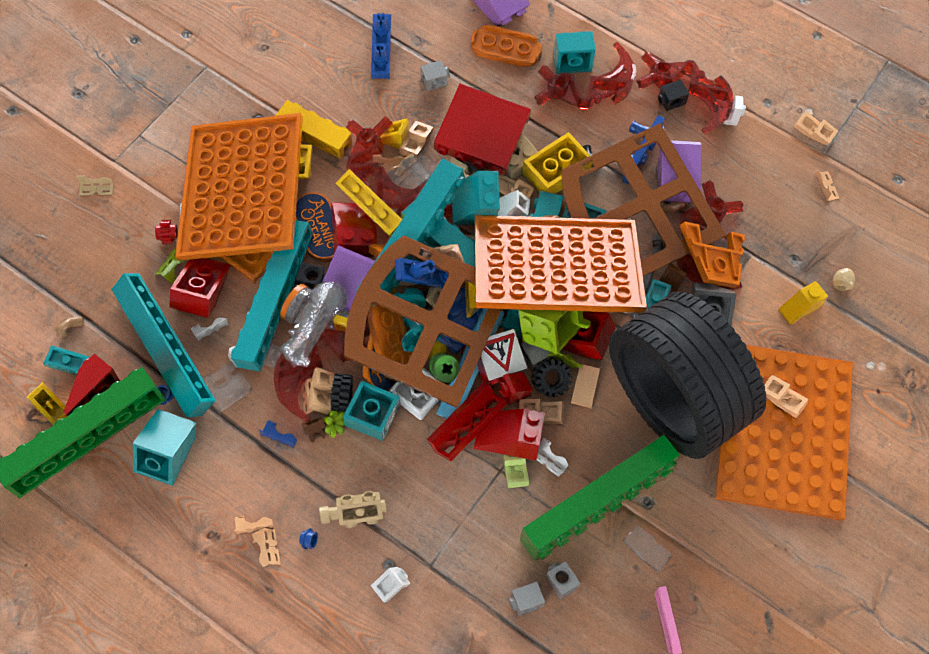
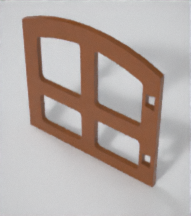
[561,123,726,277]
[344,235,501,408]

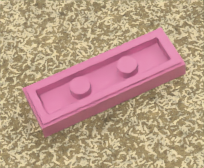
[654,586,682,654]

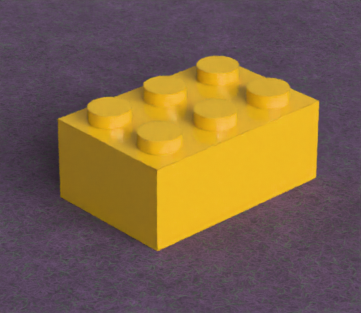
[522,132,592,194]

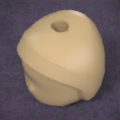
[833,268,855,291]

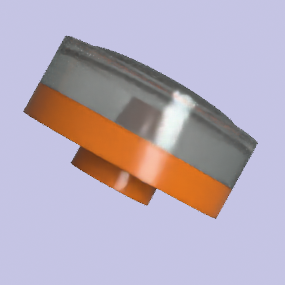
[280,284,317,327]

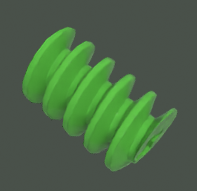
[429,353,460,382]

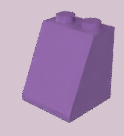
[473,0,530,26]
[656,141,701,202]
[319,246,375,317]

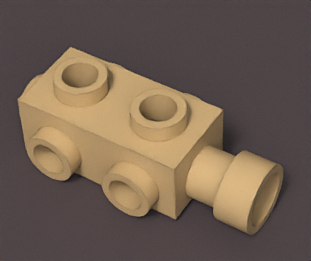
[319,491,386,528]

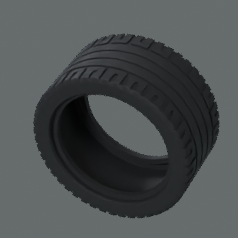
[609,292,767,459]

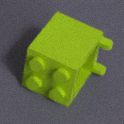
[518,309,591,354]

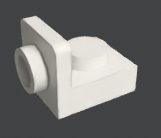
[371,567,410,603]

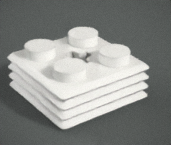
[389,368,443,420]

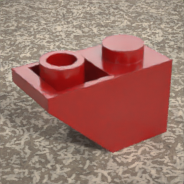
[498,372,533,406]

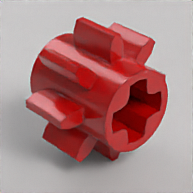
[155,220,178,245]

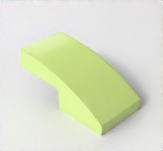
[503,455,529,488]

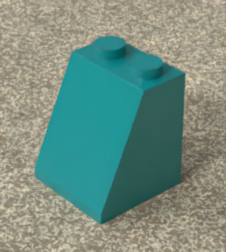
[452,171,500,225]
[133,409,196,486]

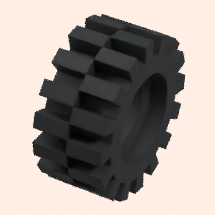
[532,358,572,397]
[331,373,353,412]

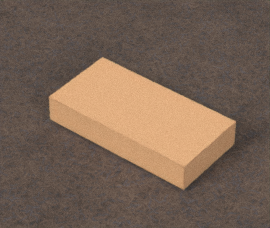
[571,364,600,408]

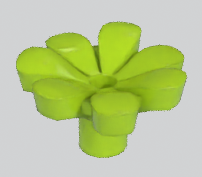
[323,410,345,438]

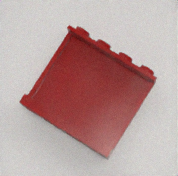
[434,83,531,176]

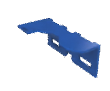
[259,420,297,448]

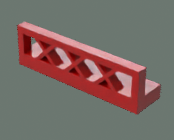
[427,382,508,462]

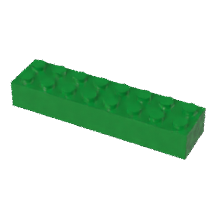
[0,367,166,498]
[520,435,680,561]

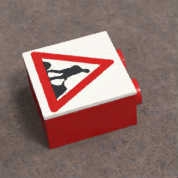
[477,329,527,385]

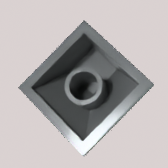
[691,282,737,325]

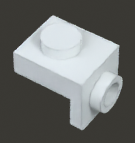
[718,96,746,126]

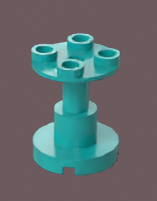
[394,288,442,352]

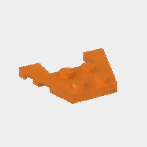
[680,222,745,288]

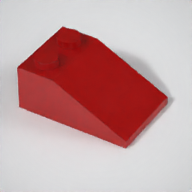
[331,202,377,257]
[169,258,230,318]
[562,311,616,360]
[63,353,120,417]
[474,408,545,461]

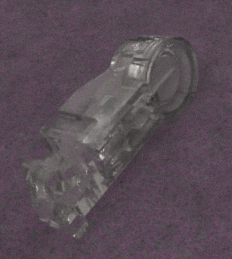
[281,281,347,366]

